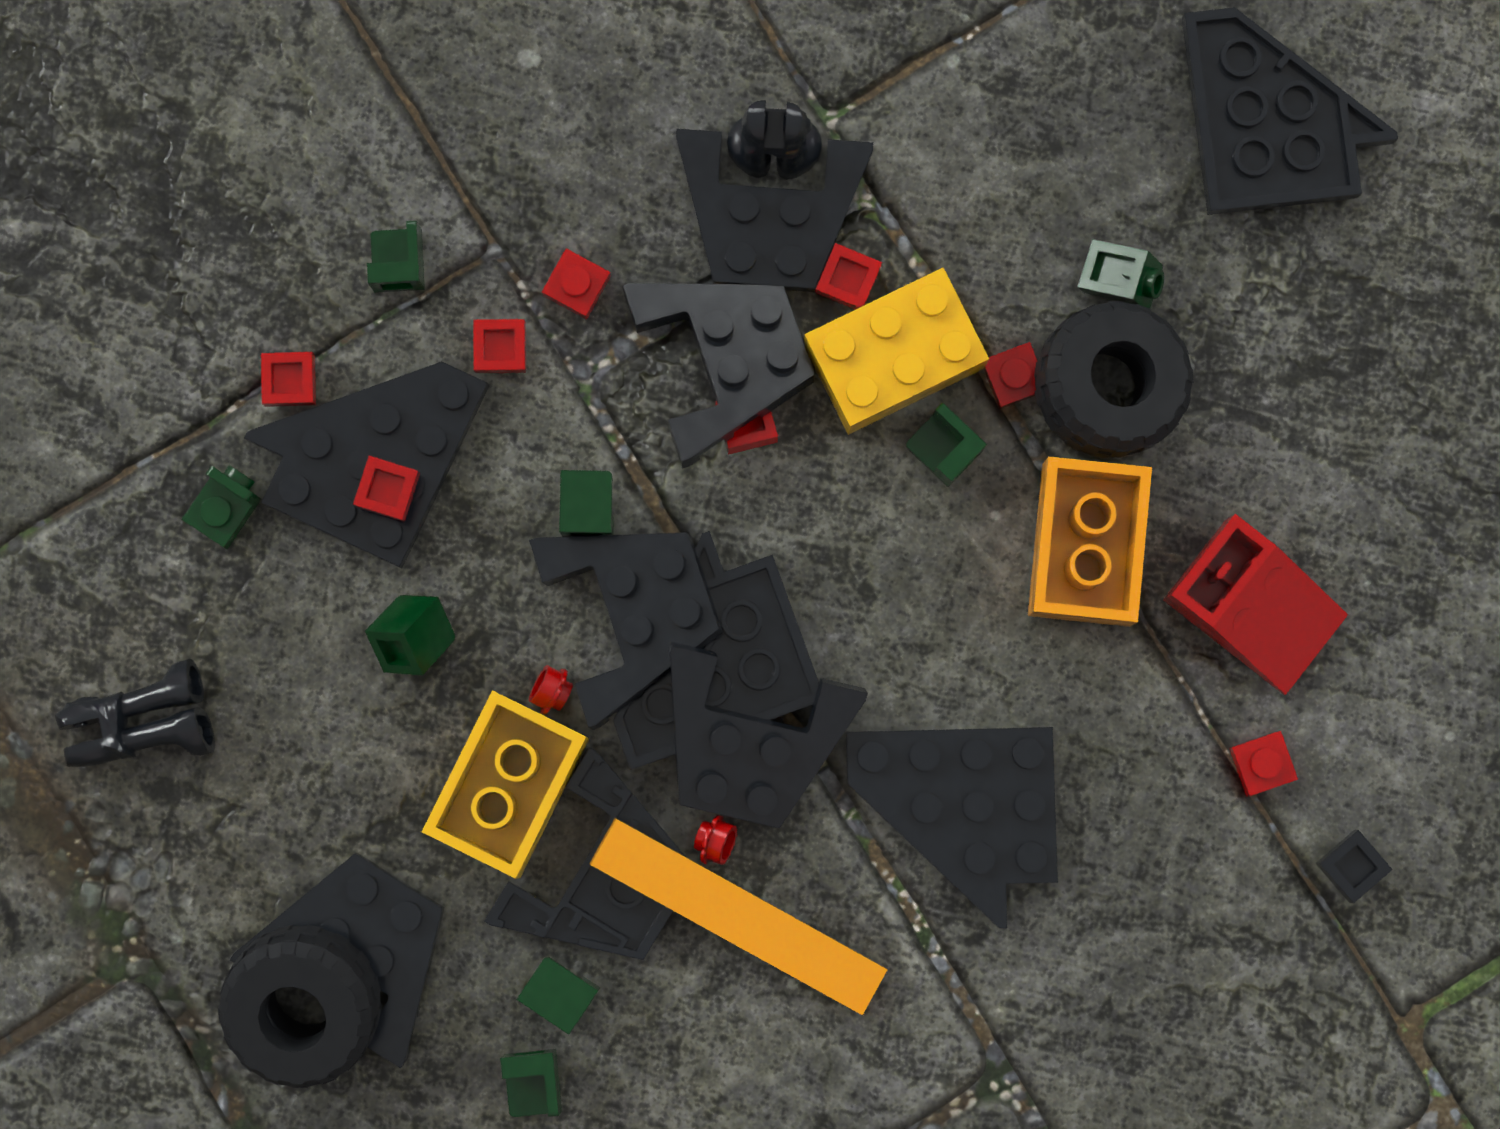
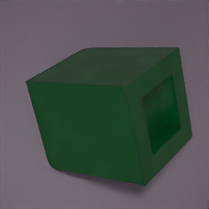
[367,221,425,293]
[906,403,987,487]
[559,470,614,537]
[365,595,455,675]
[516,957,600,1035]
[500,1049,562,1117]

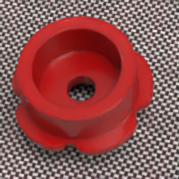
[529,665,573,715]
[694,815,737,865]

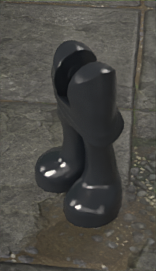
[727,100,822,180]
[55,658,215,767]

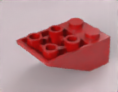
[1163,514,1348,696]

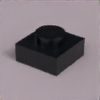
[1316,830,1393,903]

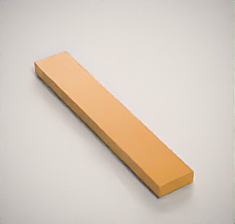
[589,818,888,1015]

